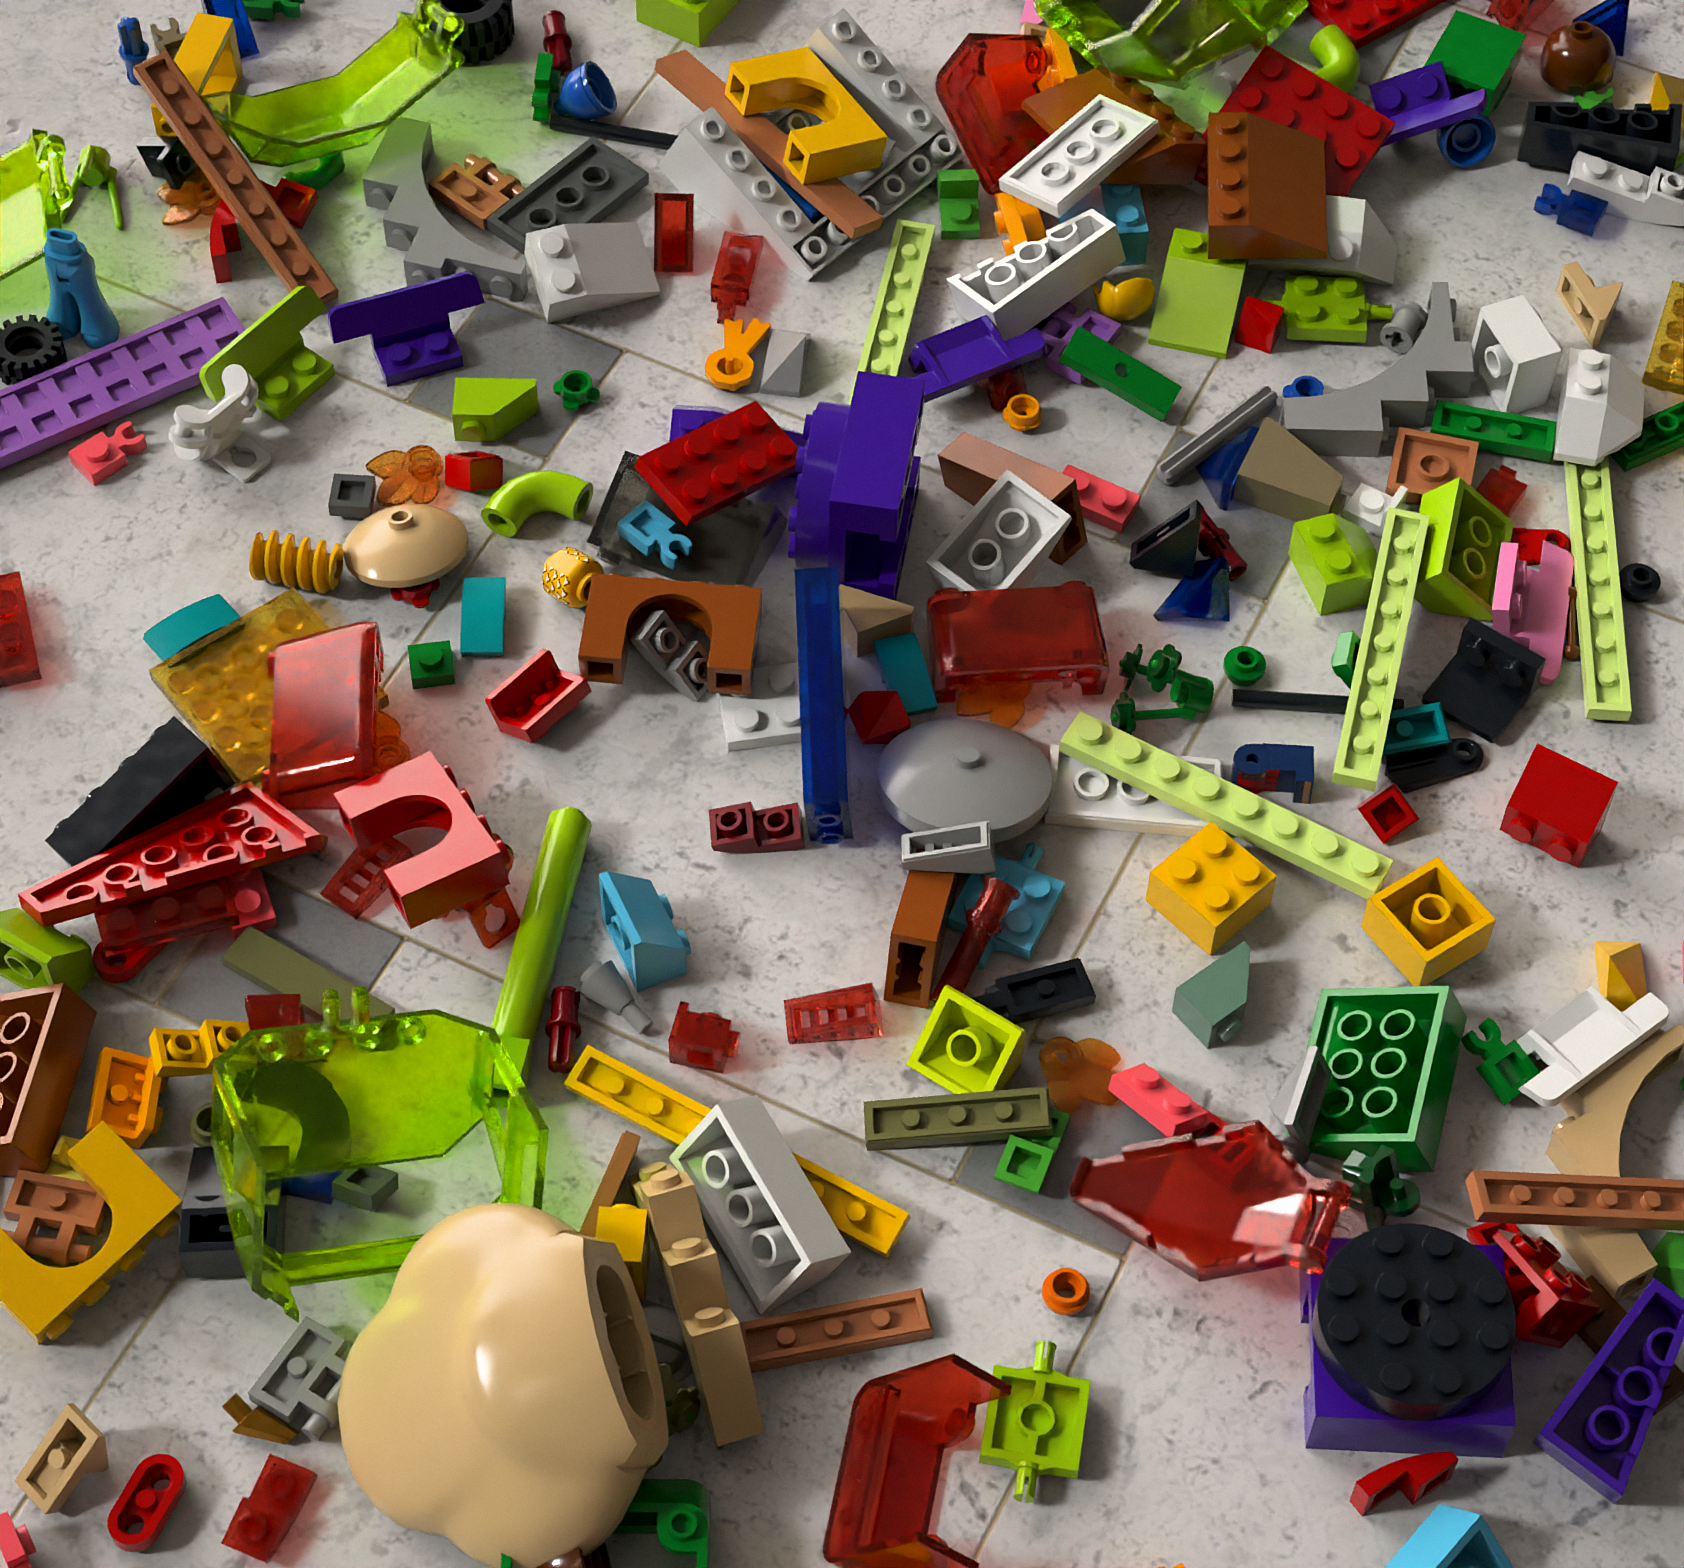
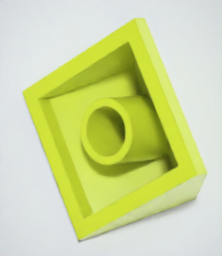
[906,985,1025,1094]

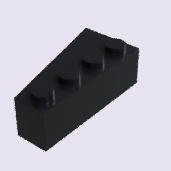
[45,716,236,867]

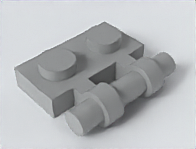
[248,1316,348,1441]

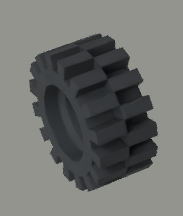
[0,314,67,385]

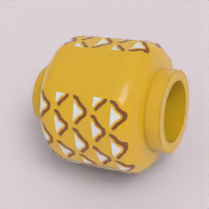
[542,547,604,609]

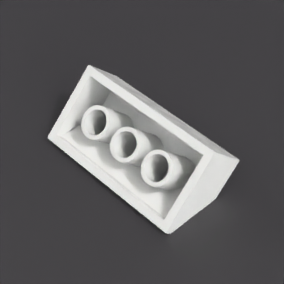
[669,1095,851,1315]

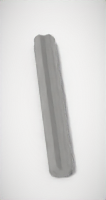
[1156,386,1278,485]

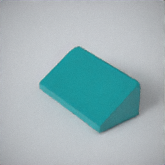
[1382,702,1451,756]

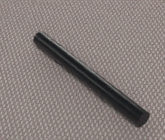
[549,114,679,149]
[1231,689,1404,713]

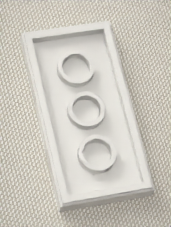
[999,94,1160,218]
[1044,744,1223,837]

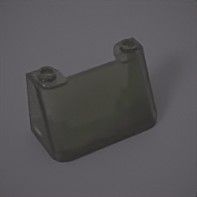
[587,451,788,587]

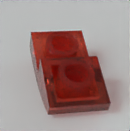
[221,1453,318,1564]

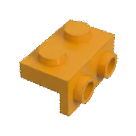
[85,1046,169,1149]

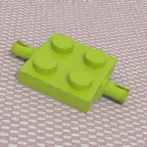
[1260,275,1393,343]
[979,1340,1091,1503]

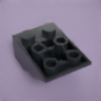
[178,1144,289,1278]

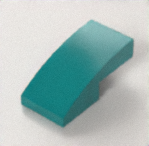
[460,577,506,657]
[143,593,243,666]
[873,633,938,716]

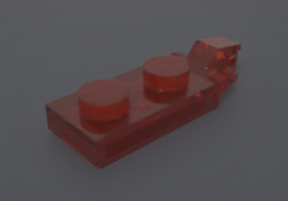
[711,231,763,324]

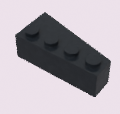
[1517,101,1683,176]

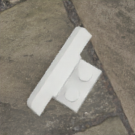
[1517,986,1669,1107]

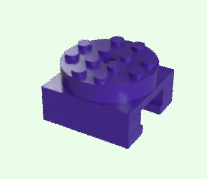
[788,371,925,607]

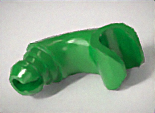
[282,147,345,191]

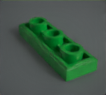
[1058,326,1182,422]
[1609,401,1684,472]

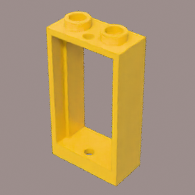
[151,12,243,168]

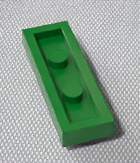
[1430,400,1557,462]

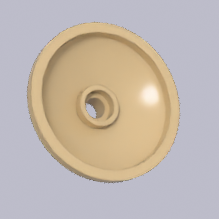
[343,504,469,588]

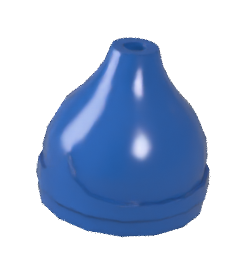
[553,61,617,121]
[1436,113,1496,168]

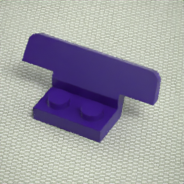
[1368,61,1488,147]
[328,271,485,387]
[907,315,1045,403]

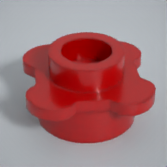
[391,578,440,608]

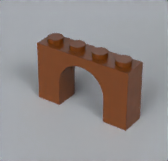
[578,573,762,696]

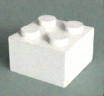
[1471,295,1562,414]

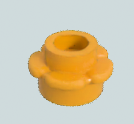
[1002,394,1042,431]

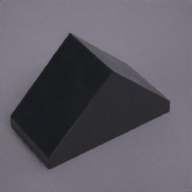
[1129,500,1202,576]

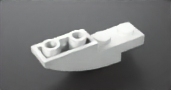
[1567,151,1684,226]

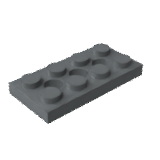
[486,136,649,255]

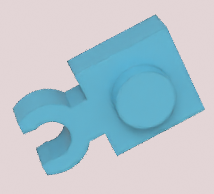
[617,499,692,569]

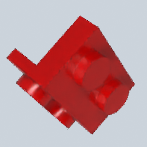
[485,649,592,743]

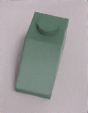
[1172,941,1250,1049]

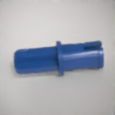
[117,16,149,85]

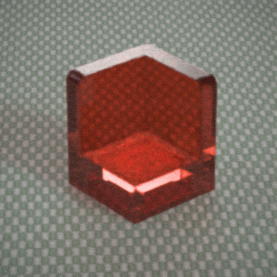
[245,994,305,1058]

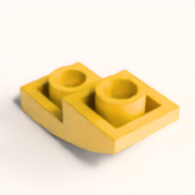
[148,1019,257,1077]

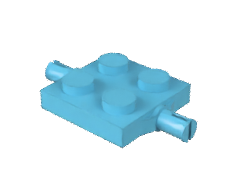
[947,843,1065,970]

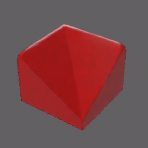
[1235,295,1285,354]
[445,450,503,491]
[847,690,911,745]
[1357,781,1419,844]

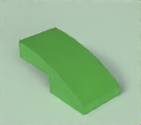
[994,1108,1070,1195]

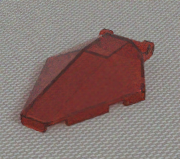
[1069,1119,1353,1282]

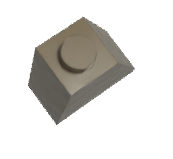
[1233,417,1347,522]

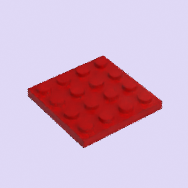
[1194,45,1395,197]

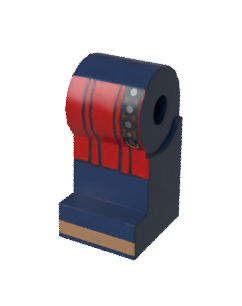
[1231,743,1314,804]

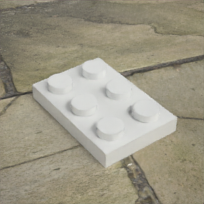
[717,657,856,752]

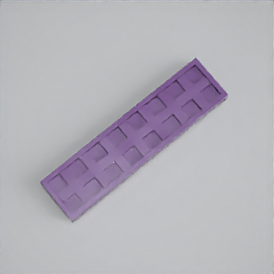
[0,297,246,469]

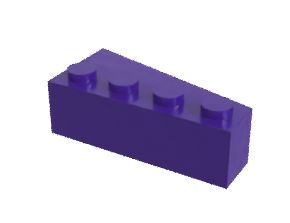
[1532,1278,1684,1504]

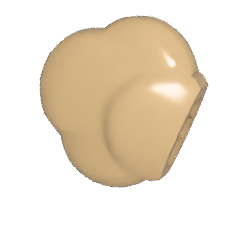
[338,1203,668,1568]

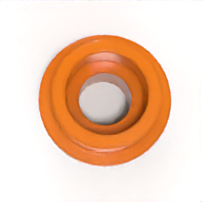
[1042,1268,1090,1315]

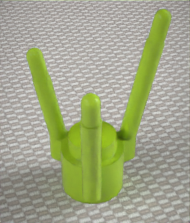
[57,145,123,230]

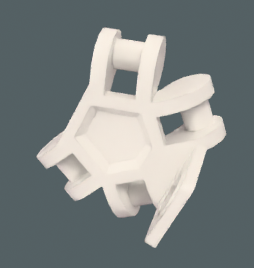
[168,364,272,483]

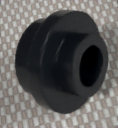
[1619,563,1661,603]

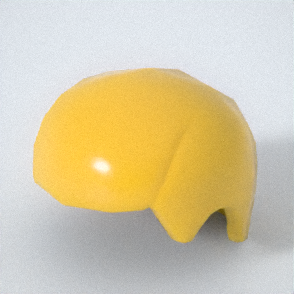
[1092,277,1155,321]

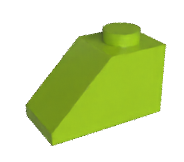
[452,377,539,442]

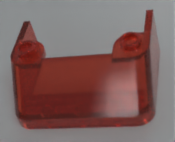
[823,1353,1012,1568]

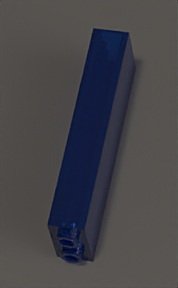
[794,566,854,844]

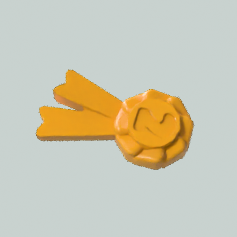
[705,318,771,391]

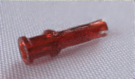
[929,875,1021,1003]

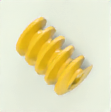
[249,530,343,594]

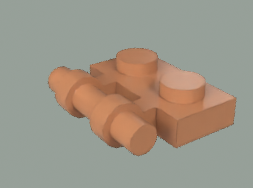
[428,153,525,231]
[3,1169,108,1266]

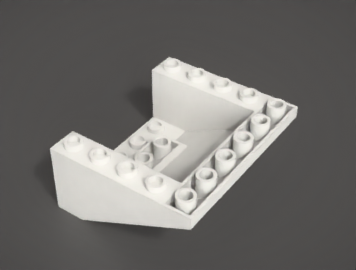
[658,8,967,281]

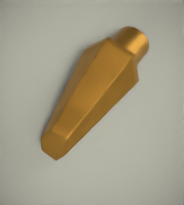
[222,1393,300,1444]

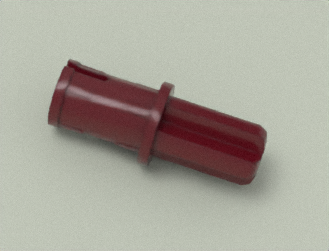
[542,10,572,76]
[545,986,582,1074]

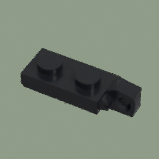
[972,958,1096,1024]

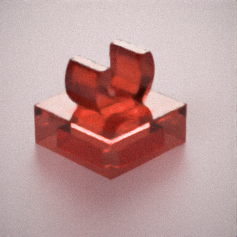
[1476,465,1528,518]

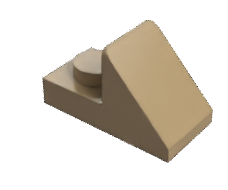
[1556,261,1623,347]
[15,1403,109,1514]

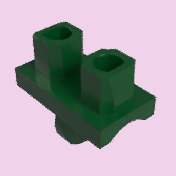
[1341,1145,1421,1230]

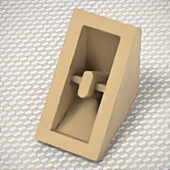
[832,583,915,658]

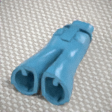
[44,228,120,349]

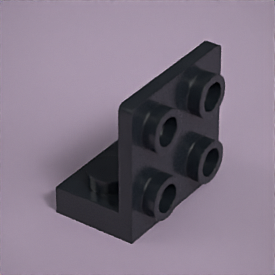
[1421,618,1546,743]

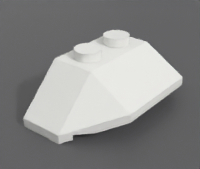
[1248,195,1398,286]
[1554,348,1646,466]

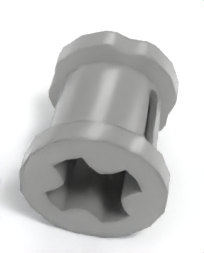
[1380,301,1428,354]

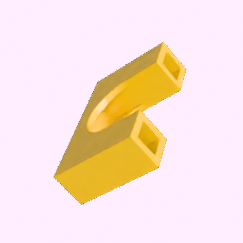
[724,47,888,185]
[0,1121,182,1345]

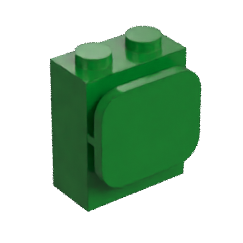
[1424,10,1526,117]

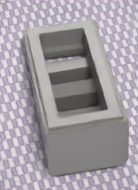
[901,821,996,874]

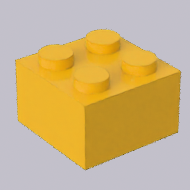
[1145,821,1277,956]
[1361,856,1496,986]

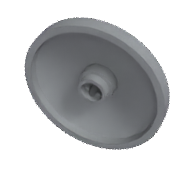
[877,718,1052,843]

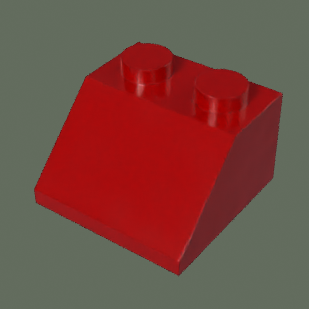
[1499,744,1619,868]

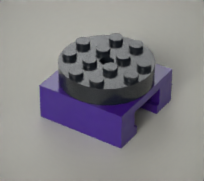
[1299,1223,1516,1458]

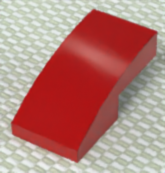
[209,199,241,284]
[1349,1452,1459,1516]

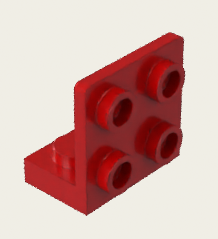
[1492,1229,1600,1348]

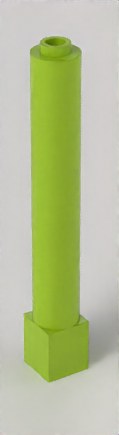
[472,807,592,1110]

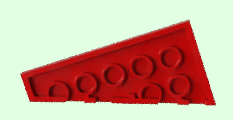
[18,780,323,927]

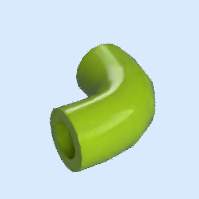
[1309,24,1360,94]
[481,470,594,537]

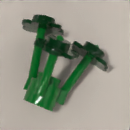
[1110,643,1214,735]

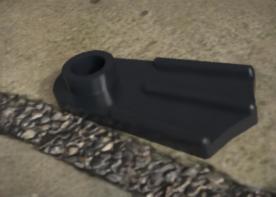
[1384,738,1484,794]

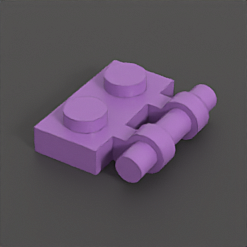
[1028,302,1121,384]

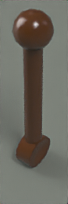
[1563,586,1580,660]

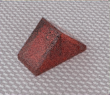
[654,193,695,273]

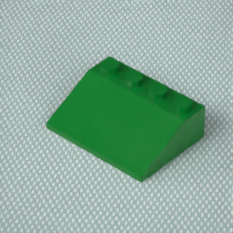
[1285,985,1467,1172]

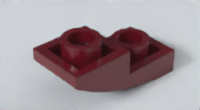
[709,801,805,853]

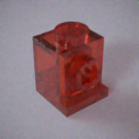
[668,1001,741,1074]

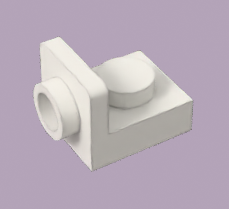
[1342,483,1410,539]

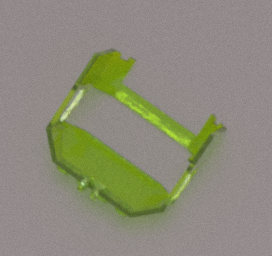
[210,986,549,1323]

